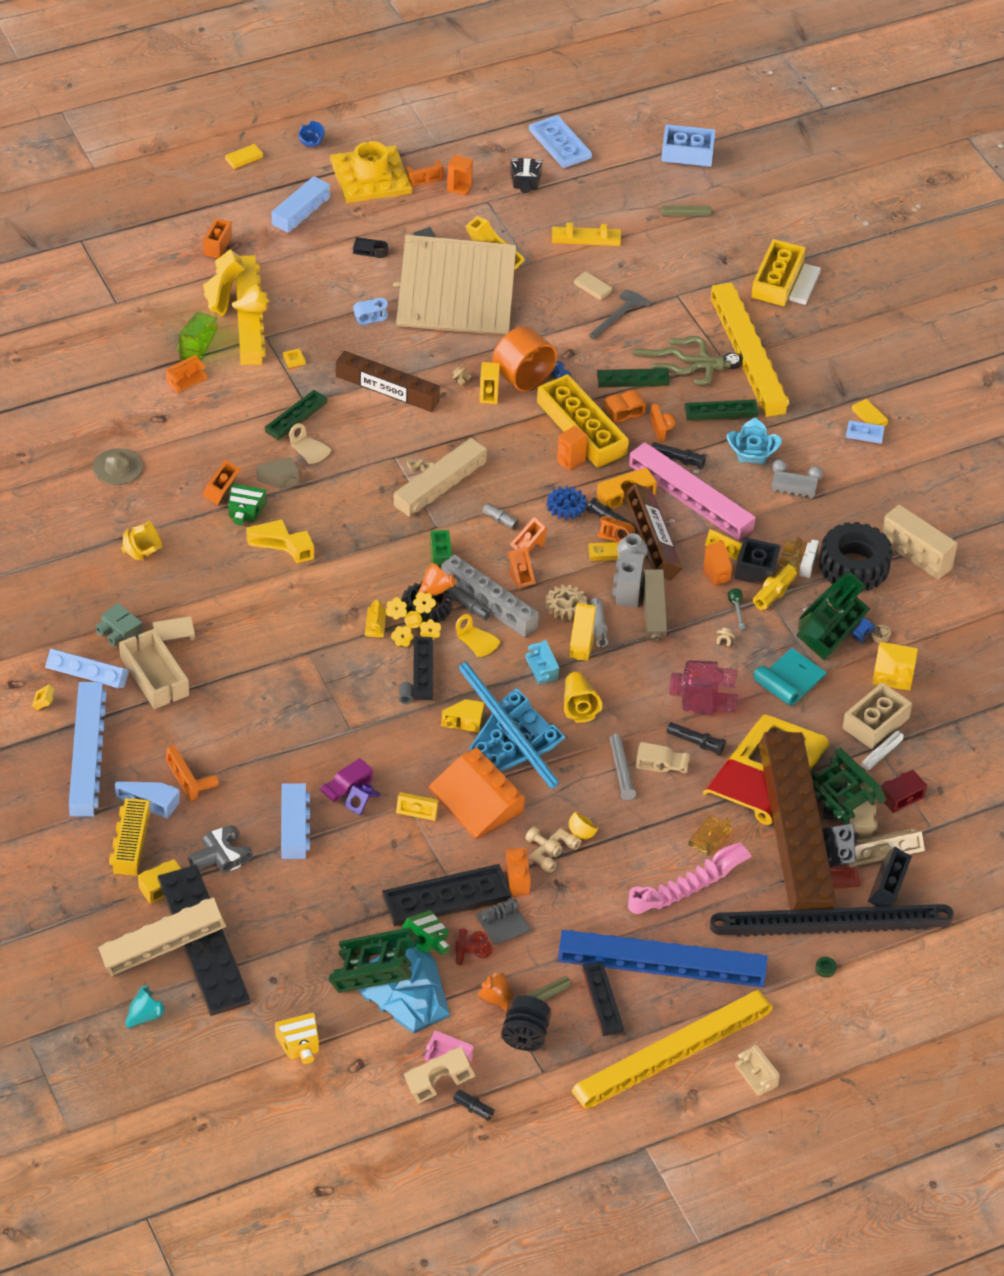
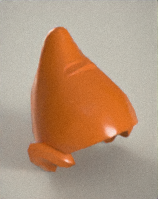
[417,563,456,596]
[477,972,513,1011]

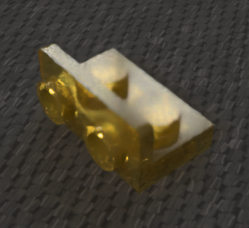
[688,815,732,856]

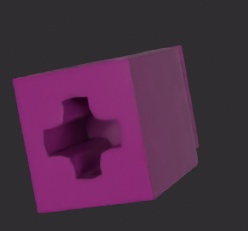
[320,758,373,803]

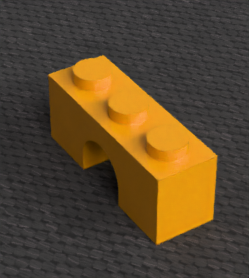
[597,467,657,509]

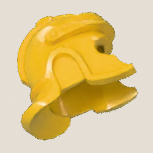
[121,521,163,560]

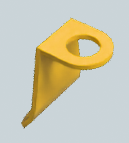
[456,614,500,657]

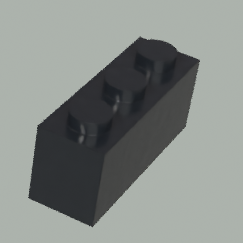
[868,846,912,907]

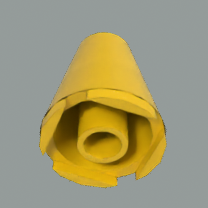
[563,672,602,723]

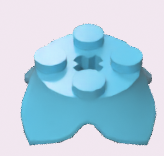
[726,417,782,464]

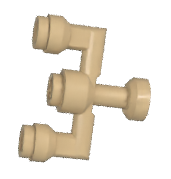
[525,827,581,873]

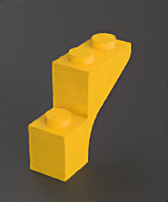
[466,216,525,270]
[203,249,245,317]
[246,519,314,563]

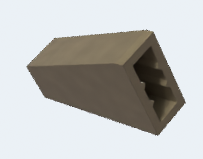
[641,570,667,641]

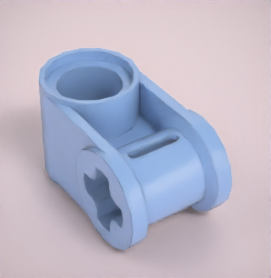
[353,298,388,325]

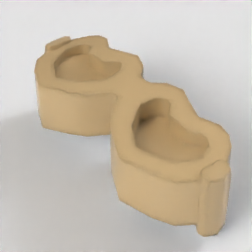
[407,458,434,472]

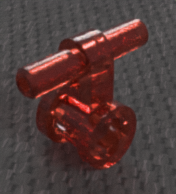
[455,928,493,965]

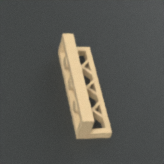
[847,828,925,867]

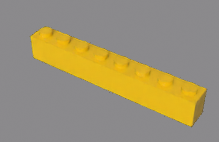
[236,255,265,365]

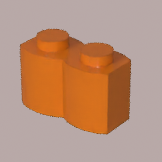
[604,390,646,423]

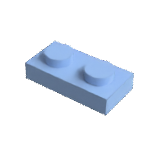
[846,420,885,444]

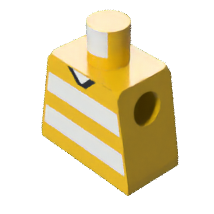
[275,1012,319,1064]

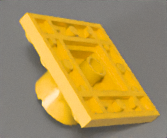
[330,141,412,203]

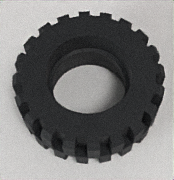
[819,522,893,592]

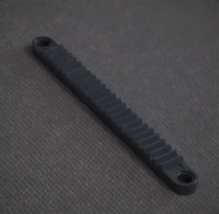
[710,904,954,937]

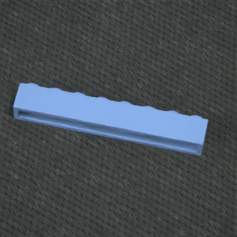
[69,682,107,816]

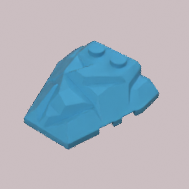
[358,947,450,1034]

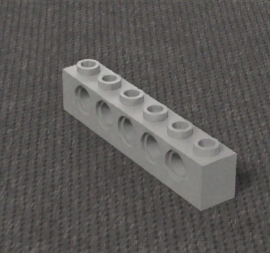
[441,554,539,638]

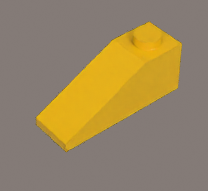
[569,602,596,661]

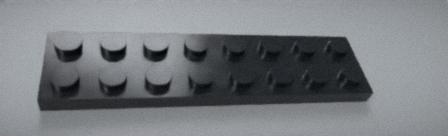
[158,864,250,1016]

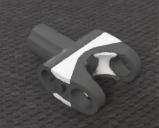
[188,826,253,873]

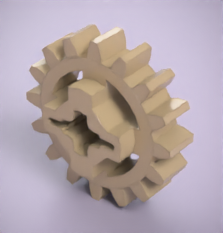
[546,584,587,621]

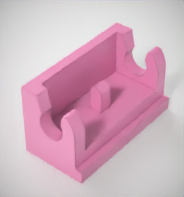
[425,1030,473,1062]

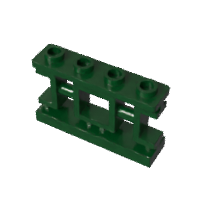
[810,747,886,825]
[329,927,419,993]

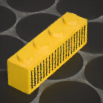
[109,798,150,876]

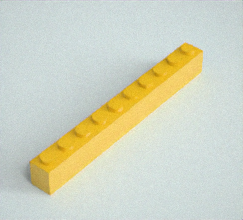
[711,282,789,417]

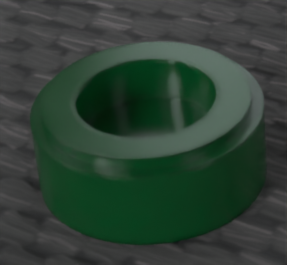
[815,957,837,978]

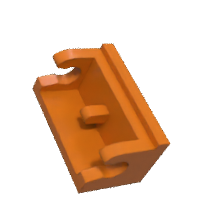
[406,159,444,187]
[166,355,207,393]

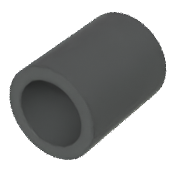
[399,682,413,704]

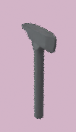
[589,290,650,339]

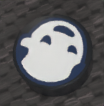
[724,353,741,369]

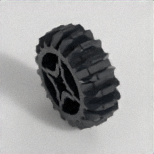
[401,581,452,623]

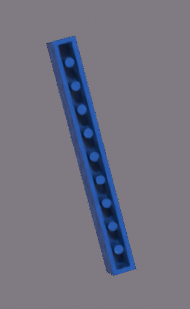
[558,930,768,988]

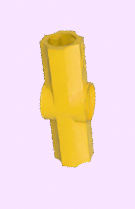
[753,564,797,610]

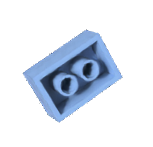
[661,124,715,167]

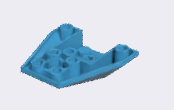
[469,688,566,772]

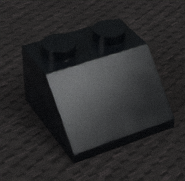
[735,537,781,583]

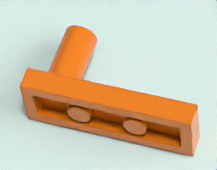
[165,745,218,802]

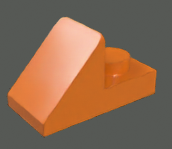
[510,516,547,553]
[507,547,536,588]

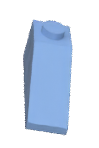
[115,782,180,819]

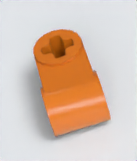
[597,516,635,542]

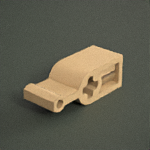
[636,742,690,773]

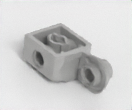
[612,533,648,608]

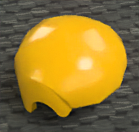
[568,812,599,839]

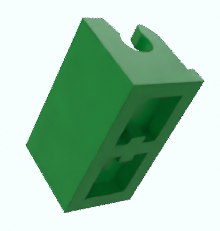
[430,530,452,567]

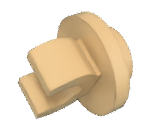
[452,366,472,386]
[716,628,735,648]

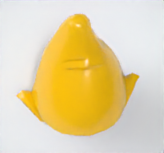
[232,283,270,313]

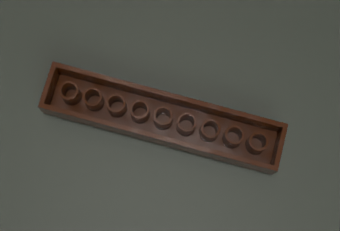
[759,732,836,910]

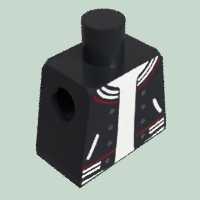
[510,158,543,193]

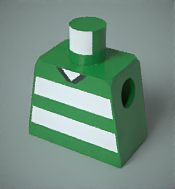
[228,483,266,525]
[401,910,450,955]

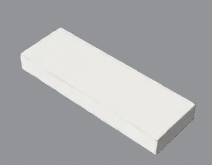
[789,263,821,305]

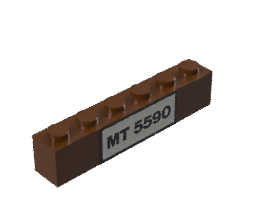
[336,350,440,412]
[624,483,683,580]

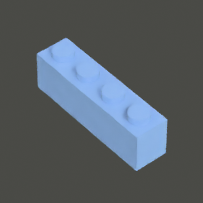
[272,176,331,233]
[45,649,130,688]
[281,783,310,859]

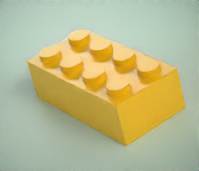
[751,239,806,307]

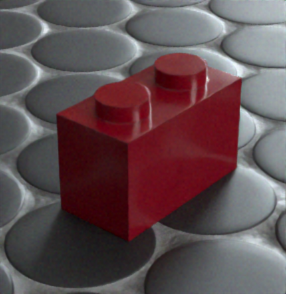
[881,770,927,813]

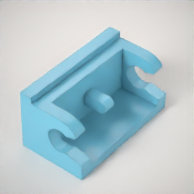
[525,640,559,685]

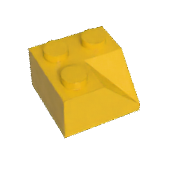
[872,642,918,691]

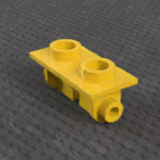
[705,529,743,561]
[365,600,387,638]

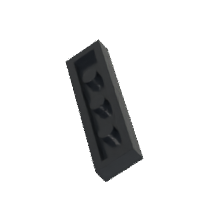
[413,637,433,700]
[582,961,624,1036]

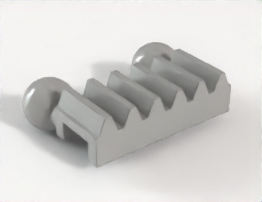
[771,460,823,499]

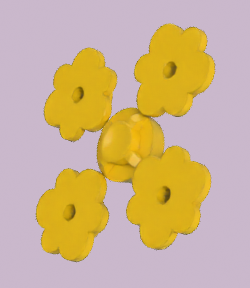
[386,592,441,647]

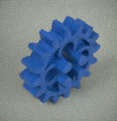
[546,486,587,520]

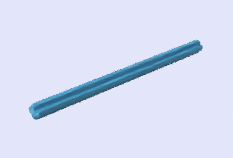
[459,662,559,789]

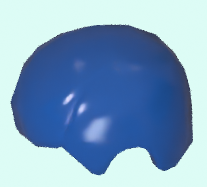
[298,121,325,147]

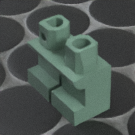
[96,603,143,647]

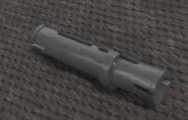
[448,586,492,621]

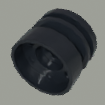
[501,995,551,1051]

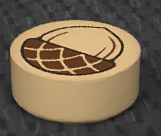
[871,625,891,643]

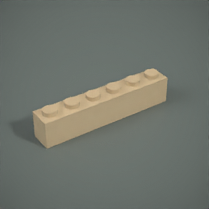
[394,438,487,517]
[98,897,227,976]

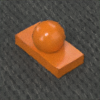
[650,404,676,442]

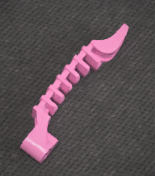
[628,842,751,914]

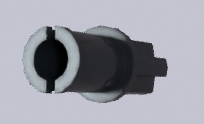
[453,1090,495,1121]

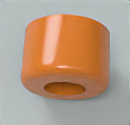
[492,326,557,392]

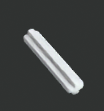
[861,731,904,771]

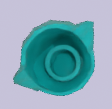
[125,985,165,1029]

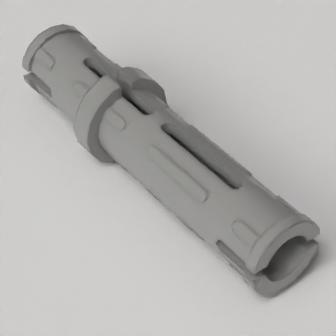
[590,598,608,647]

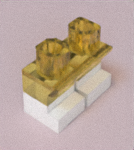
[779,537,819,578]

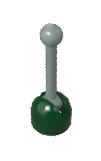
[727,588,746,630]

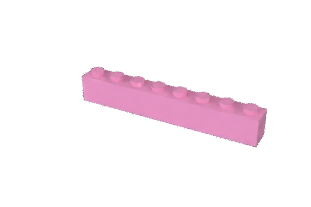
[629,442,755,541]

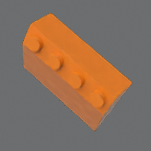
[428,747,525,839]

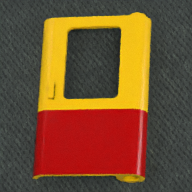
[703,715,829,825]

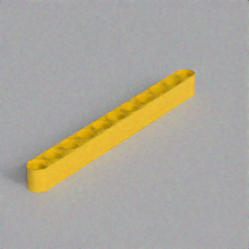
[572,990,773,1109]

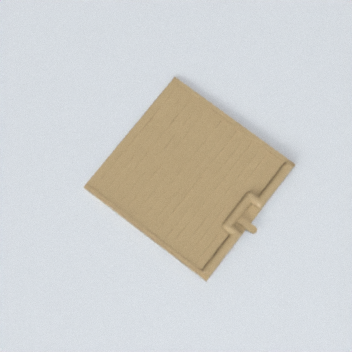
[393,235,516,336]

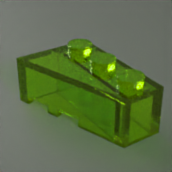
[177,312,217,361]

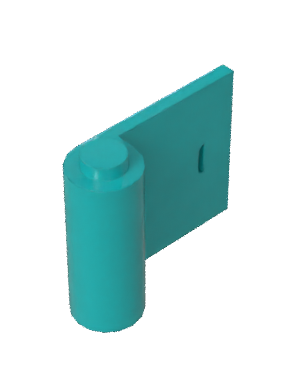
[753,648,827,706]

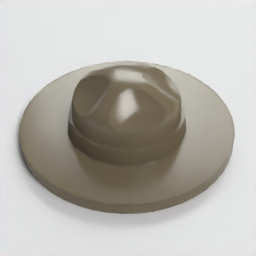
[93,448,143,486]

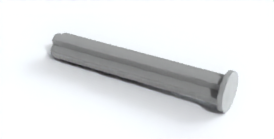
[610,733,636,800]

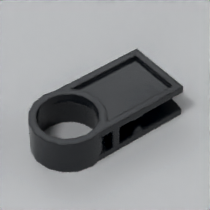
[353,237,388,258]

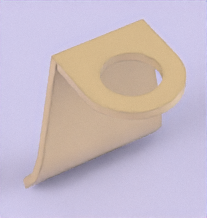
[289,423,331,464]

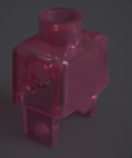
[669,660,738,716]

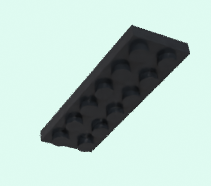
[382,864,512,927]

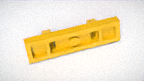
[552,222,621,246]

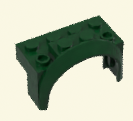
[796,572,870,661]

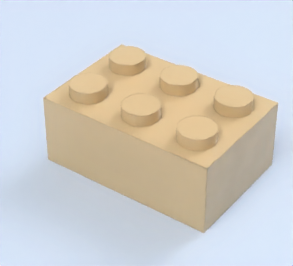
[842,682,912,750]

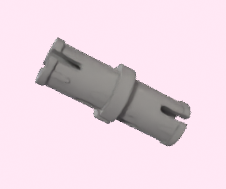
[482,503,519,530]

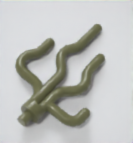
[632,336,731,386]

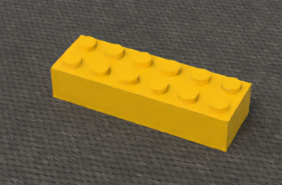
[537,374,629,468]

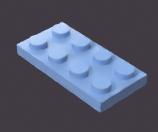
[529,115,592,168]

